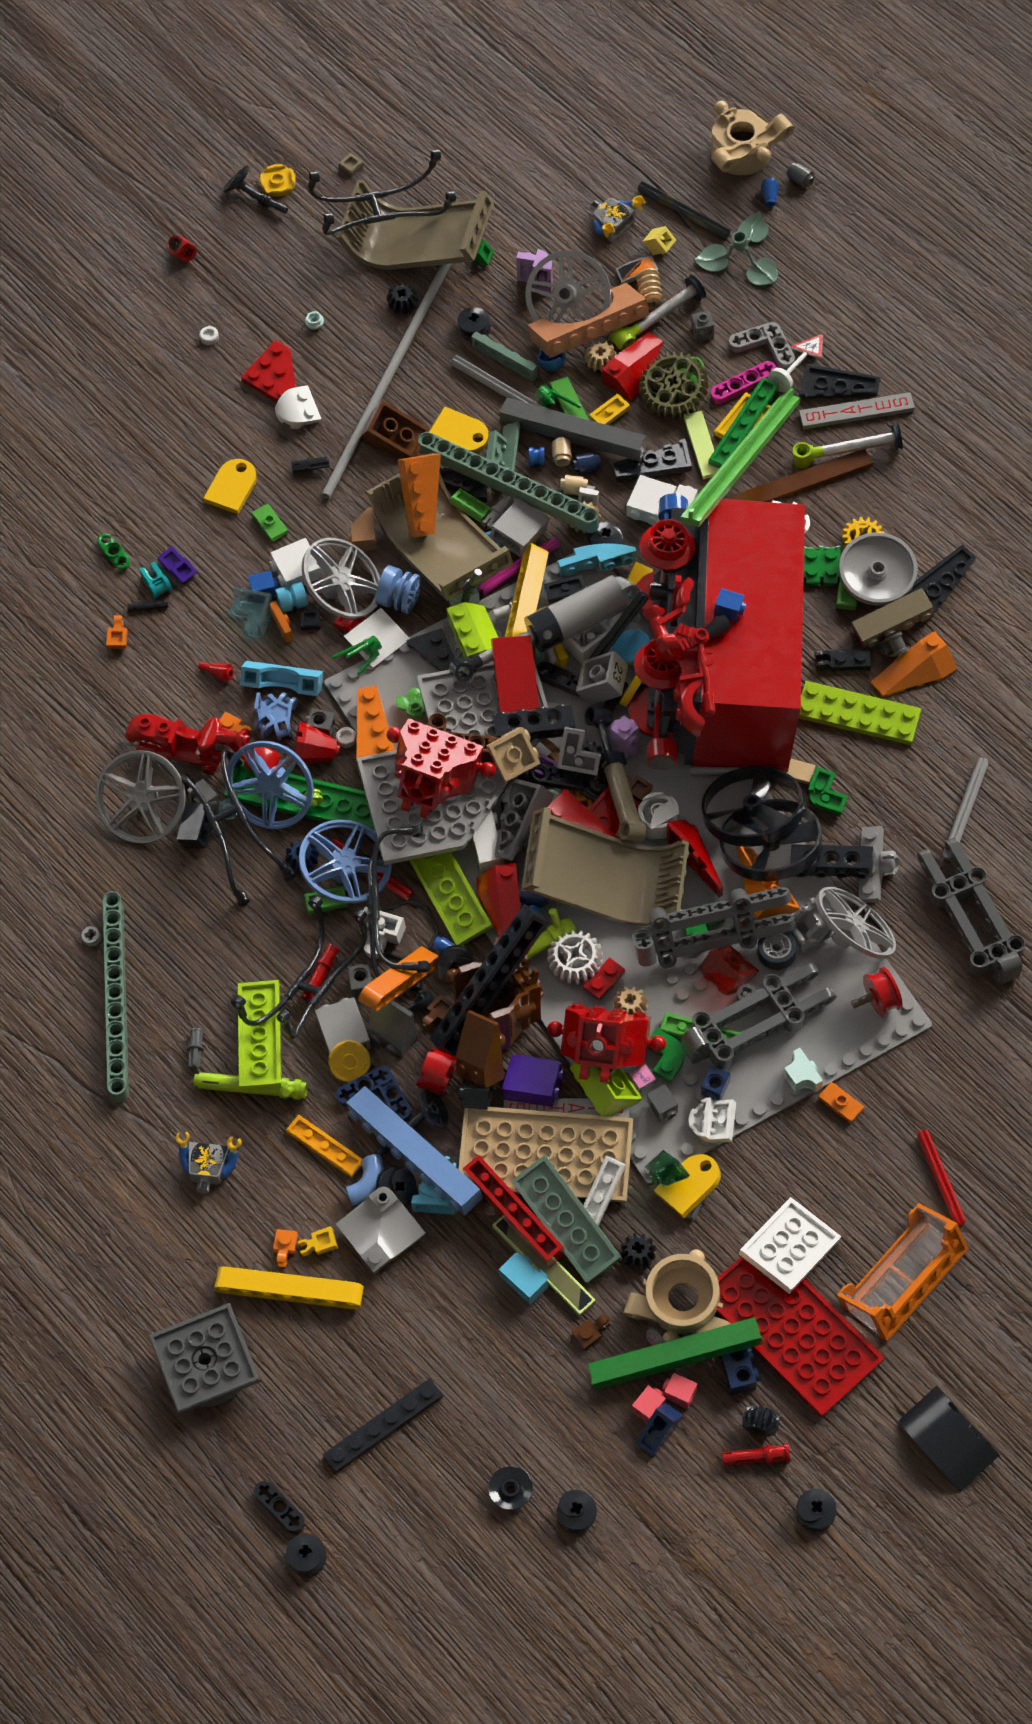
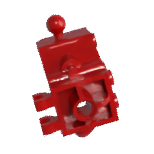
[387,718,496,819]
[547,1003,667,1083]

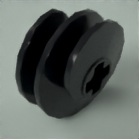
[457,307,491,339]
[588,522,623,545]
[437,945,475,980]
[376,1165,416,1204]
[796,1488,837,1532]
[557,1490,597,1533]
[286,1533,327,1575]

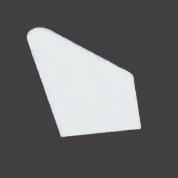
[650,801,679,829]

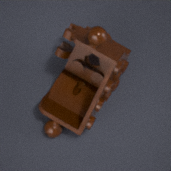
[445,956,544,1050]

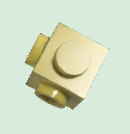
[643,226,676,255]

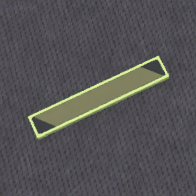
[492,1217,596,1316]

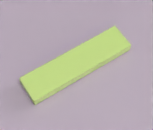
[683,411,719,480]

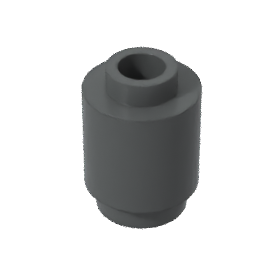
[787,162,814,188]

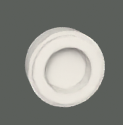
[200,326,219,345]
[336,727,356,748]

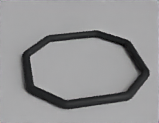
[380,899,439,960]

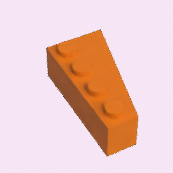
[397,453,441,537]
[356,685,395,773]

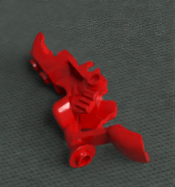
[643,577,715,738]
[125,714,280,776]

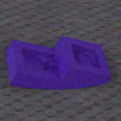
[157,546,198,584]

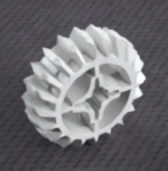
[547,929,603,984]

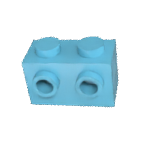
[499,1252,549,1305]

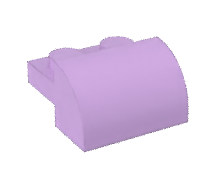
[516,249,553,292]

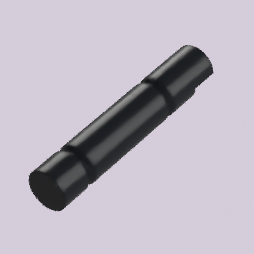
[127,600,168,612]

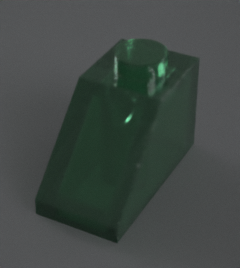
[644,1150,690,1187]

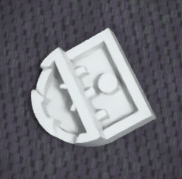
[275,386,321,429]
[689,1097,736,1143]

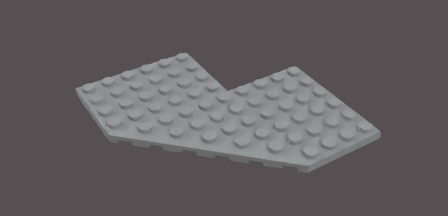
[357,661,552,865]

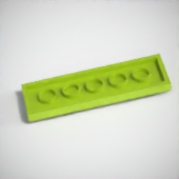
[799,681,921,746]
[409,852,494,946]
[238,980,282,1091]

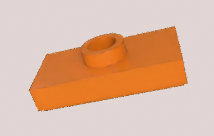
[269,601,293,643]
[818,1081,865,1124]

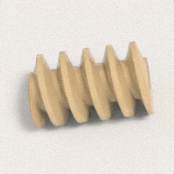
[636,268,663,311]

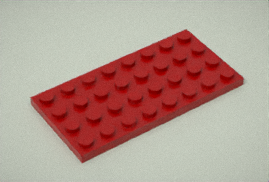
[716,1256,885,1418]

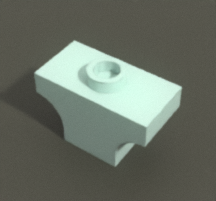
[784,1048,823,1092]

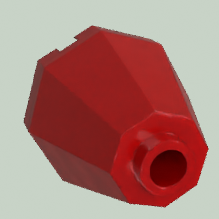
[292,722,340,766]

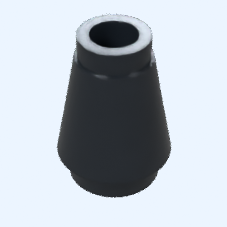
[704,614,732,641]

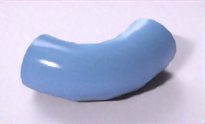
[346,1154,384,1207]

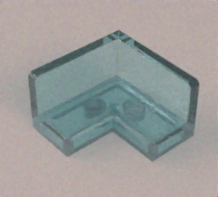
[230,587,273,638]

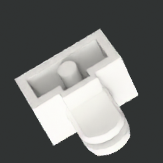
[358,907,406,959]

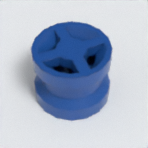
[529,447,545,466]

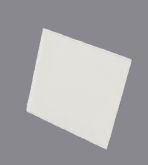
[344,608,410,667]

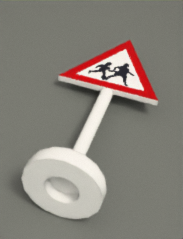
[768,334,823,392]

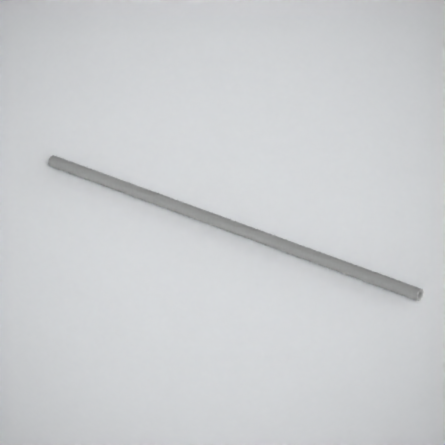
[322,263,452,499]

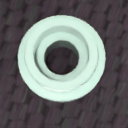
[305,311,324,330]

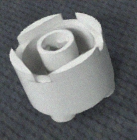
[638,792,679,840]

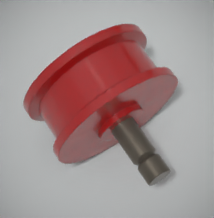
[851,967,903,1017]

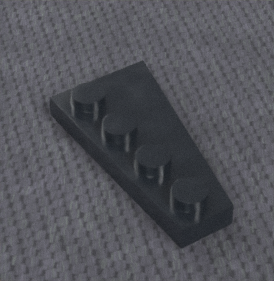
[799,364,881,399]
[613,439,692,482]
[908,544,976,618]

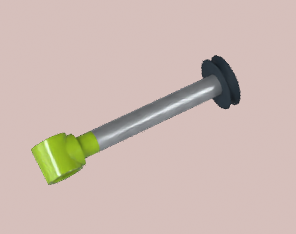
[609,275,706,351]
[793,423,903,469]

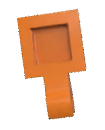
[106,616,128,649]
[273,1229,298,1268]

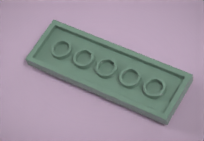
[511,1155,622,1284]

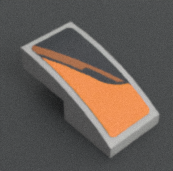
[616,256,659,284]

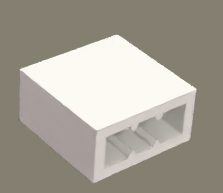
[626,475,676,525]
[269,538,323,589]

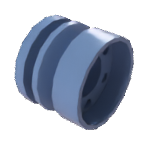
[375,565,422,614]

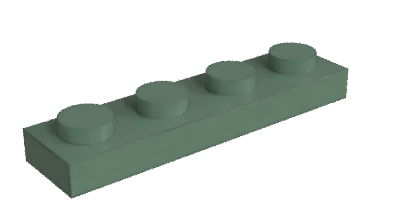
[471,332,537,382]

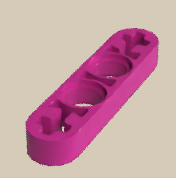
[711,361,776,404]

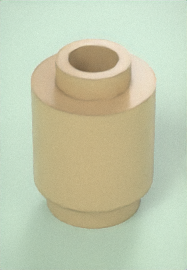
[552,437,572,467]
[560,475,588,496]

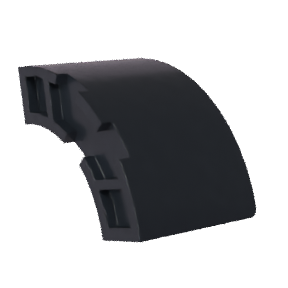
[899,1385,1000,1490]

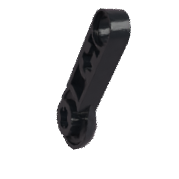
[529,764,608,801]

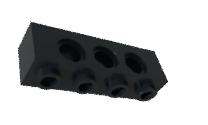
[491,704,576,741]
[790,844,874,879]

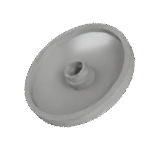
[839,532,918,606]

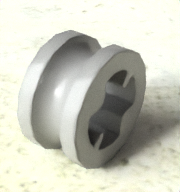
[81,926,102,946]

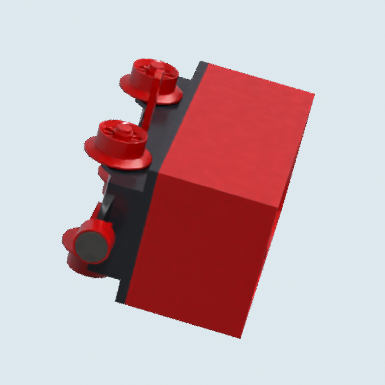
[628,493,805,772]

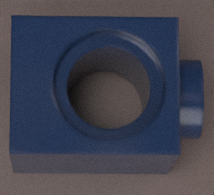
[701,1065,731,1101]

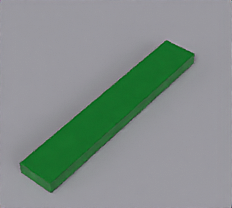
[708,377,779,469]

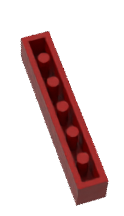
[463,1155,565,1268]

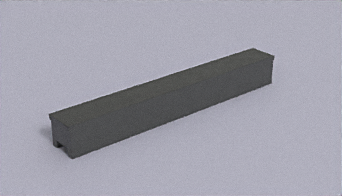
[499,398,647,462]

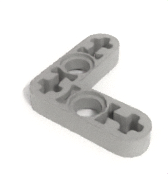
[729,322,795,370]

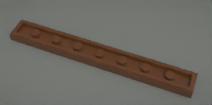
[725,449,873,502]

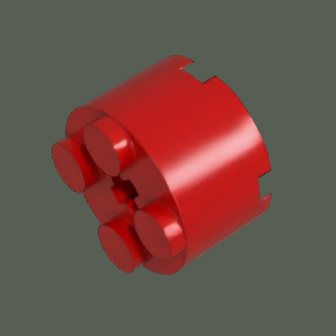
[416,1048,457,1096]

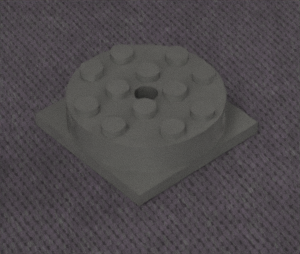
[148,1303,261,1415]

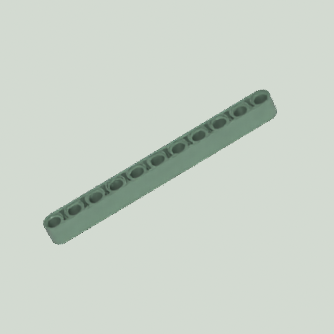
[418,432,599,533]
[103,891,129,1103]

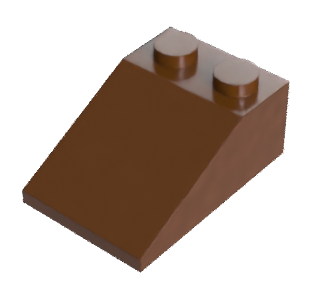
[360,400,430,458]
[456,1010,504,1088]

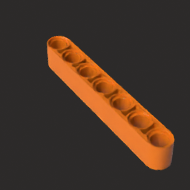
[358,946,439,1012]

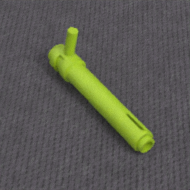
[526,908,577,959]
[194,1072,308,1100]

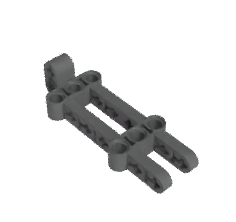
[917,837,1025,985]
[632,887,795,969]
[681,963,837,1070]

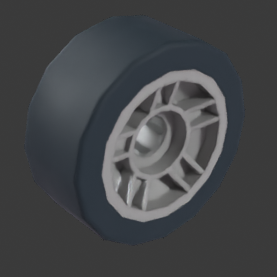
[757,932,797,970]

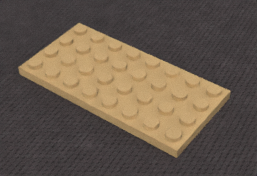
[458,1107,633,1203]

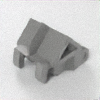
[789,898,833,953]

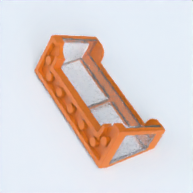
[837,1203,969,1342]

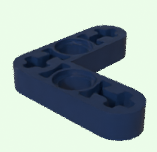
[336,1066,412,1122]

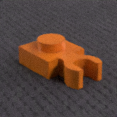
[219,712,252,734]

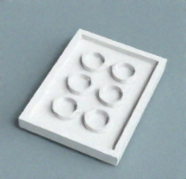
[739,1197,841,1294]

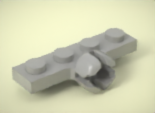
[859,826,899,903]

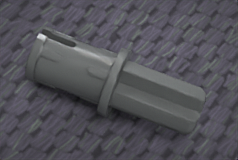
[187,1028,204,1070]

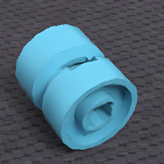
[275,582,309,613]

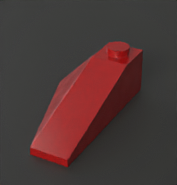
[602,332,663,402]
[667,819,723,898]
[476,863,521,938]

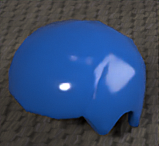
[536,349,566,371]

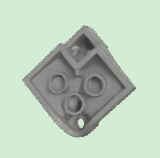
[336,1187,426,1274]

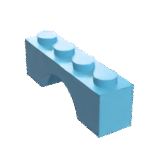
[240,661,323,696]

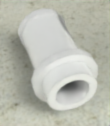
[493,602,512,621]

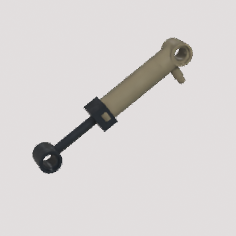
[584,706,647,842]

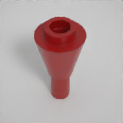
[198,662,234,683]

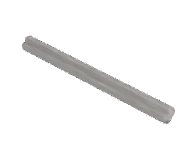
[451,355,544,408]
[942,757,988,862]

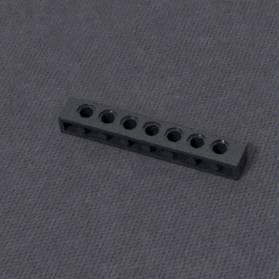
[429,904,549,1057]

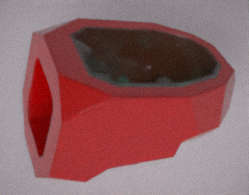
[167,235,197,262]

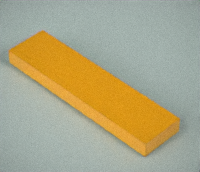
[286,1115,363,1179]

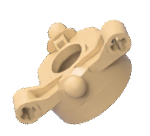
[711,101,795,175]
[623,1250,731,1343]

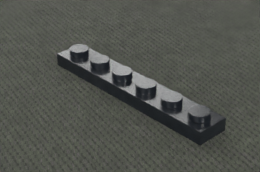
[323,1378,443,1473]

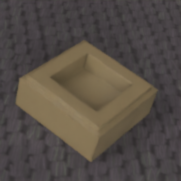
[338,153,364,177]

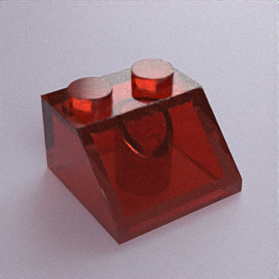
[697,945,759,996]

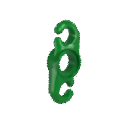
[97,533,130,570]

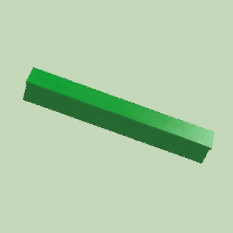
[588,1317,764,1390]

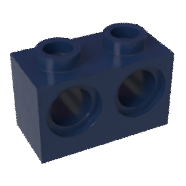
[720,1348,759,1395]

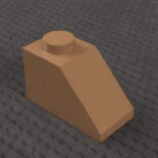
[348,507,377,551]

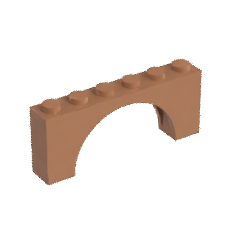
[528,283,649,358]

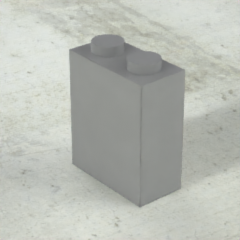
[490,498,550,558]
[315,997,371,1054]

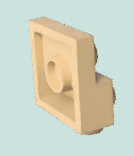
[486,727,540,782]

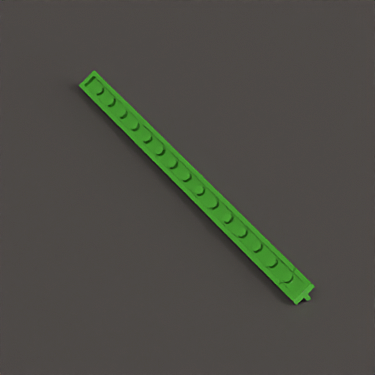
[680,388,800,527]

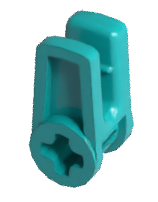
[139,562,173,599]

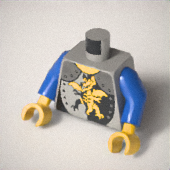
[590,195,646,242]
[176,1132,242,1194]

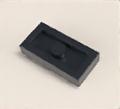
[544,575,586,604]

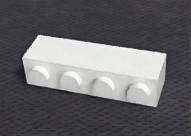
[472,810,504,872]

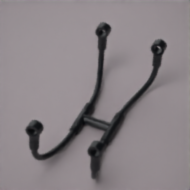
[308,149,456,235]
[180,749,296,906]
[367,825,429,991]
[231,895,368,1039]

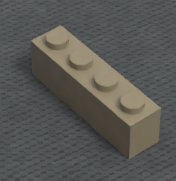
[852,588,933,649]

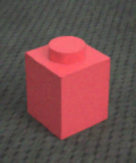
[662,1373,698,1409]
[632,1386,666,1423]

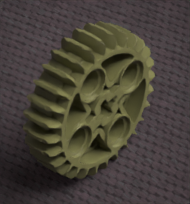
[639,351,709,420]

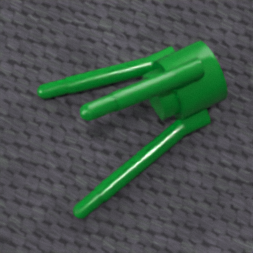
[535,385,582,409]
[332,635,382,675]

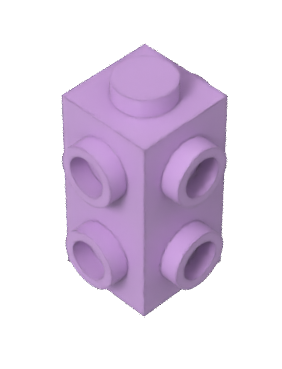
[610,716,639,758]

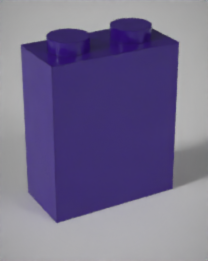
[502,1054,565,1107]

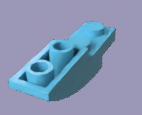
[558,544,636,577]

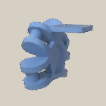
[254,692,299,741]

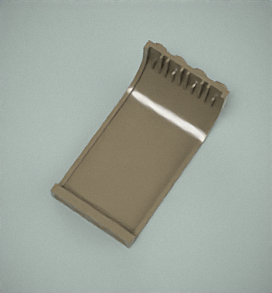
[336,180,494,270]
[367,471,513,601]
[521,807,689,926]

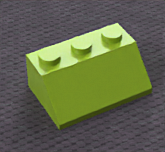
[447,602,498,659]
[570,1063,643,1116]

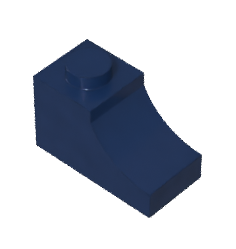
[635,1402,684,1456]

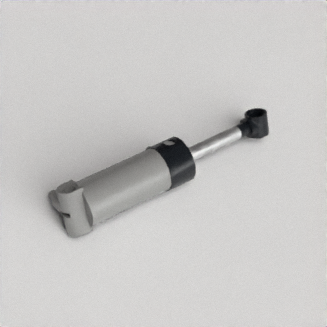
[449,576,641,682]

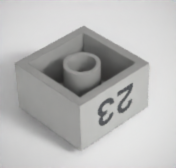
[576,651,628,705]

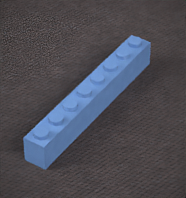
[347,1086,483,1216]

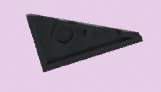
[439,468,488,502]
[406,628,455,671]

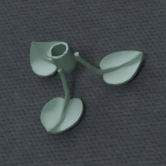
[695,211,778,286]

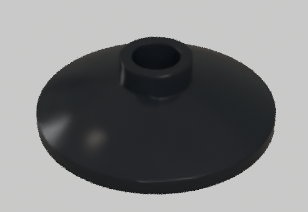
[488,1466,533,1510]

